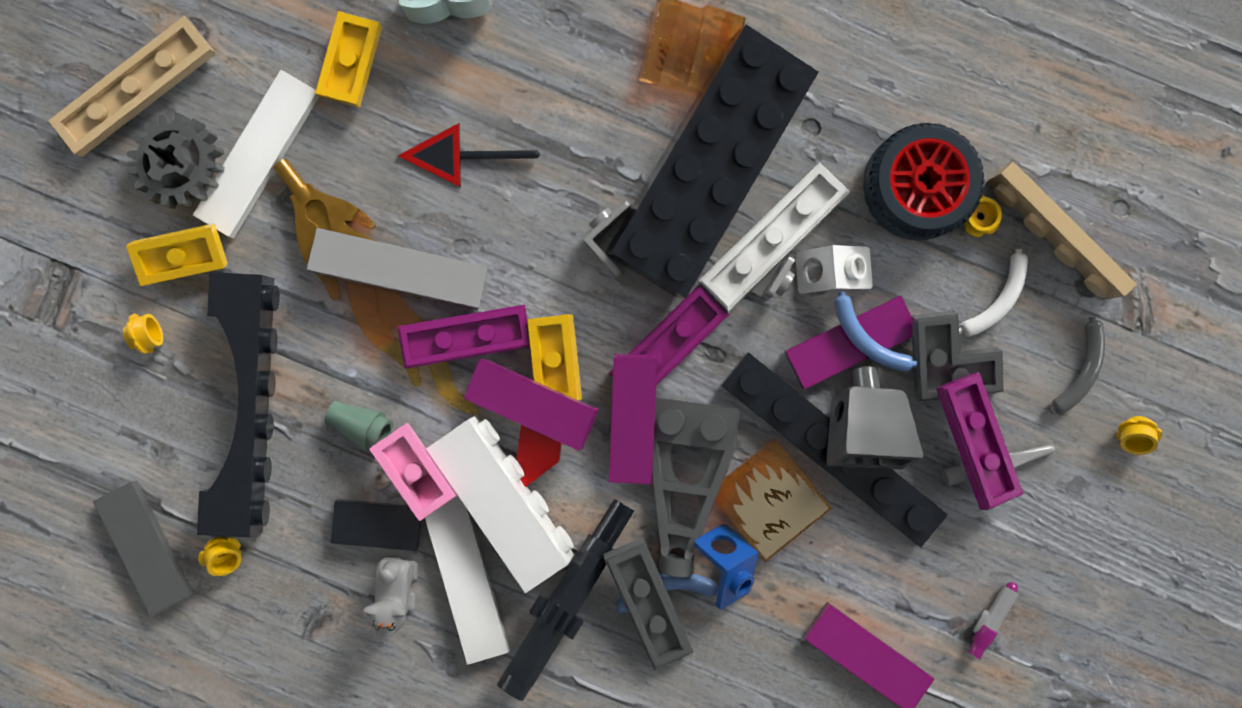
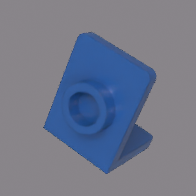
[694,524,759,610]

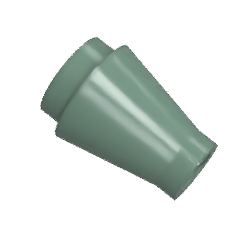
[325,400,393,451]

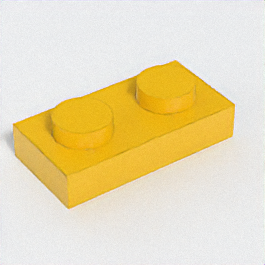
[315,11,383,108]
[126,223,228,286]
[527,314,582,400]

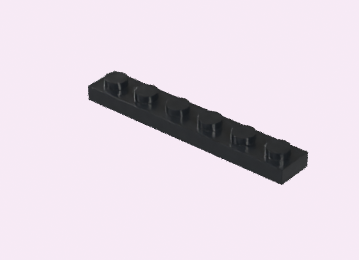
[721,352,948,548]

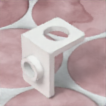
[795,245,873,294]

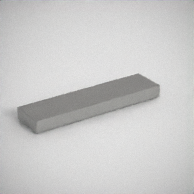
[307,228,488,310]

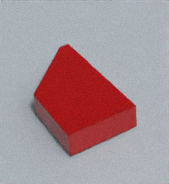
[516,425,562,487]

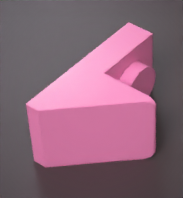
[369,423,456,521]

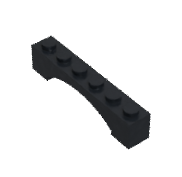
[197,273,280,537]

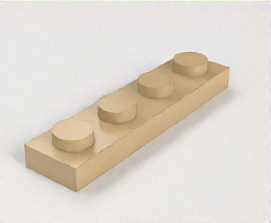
[48,16,216,157]
[987,161,1137,299]

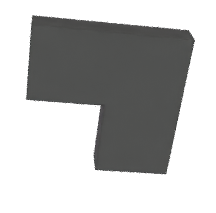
[911,311,1004,401]

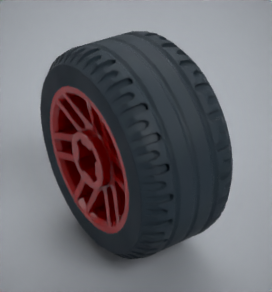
[863,123,985,241]

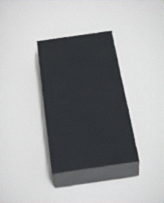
[331,499,421,551]

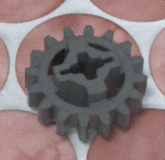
[127,113,225,209]

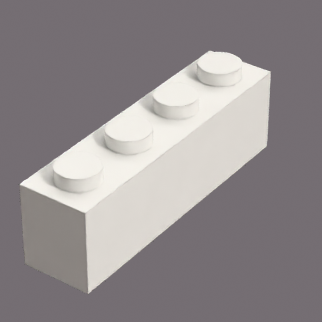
[426,415,574,593]

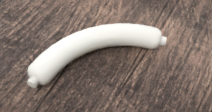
[959,249,1028,337]

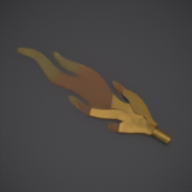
[273,158,480,415]

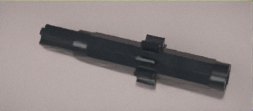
[497,499,634,701]

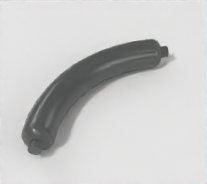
[1049,316,1105,414]

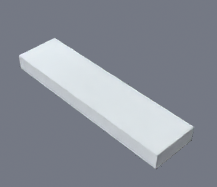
[193,70,319,239]
[698,162,850,313]
[425,494,510,665]

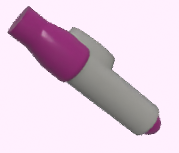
[968,582,1019,659]

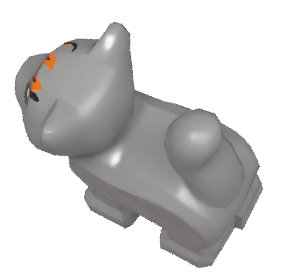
[363,557,418,637]

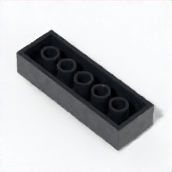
[605,24,819,298]

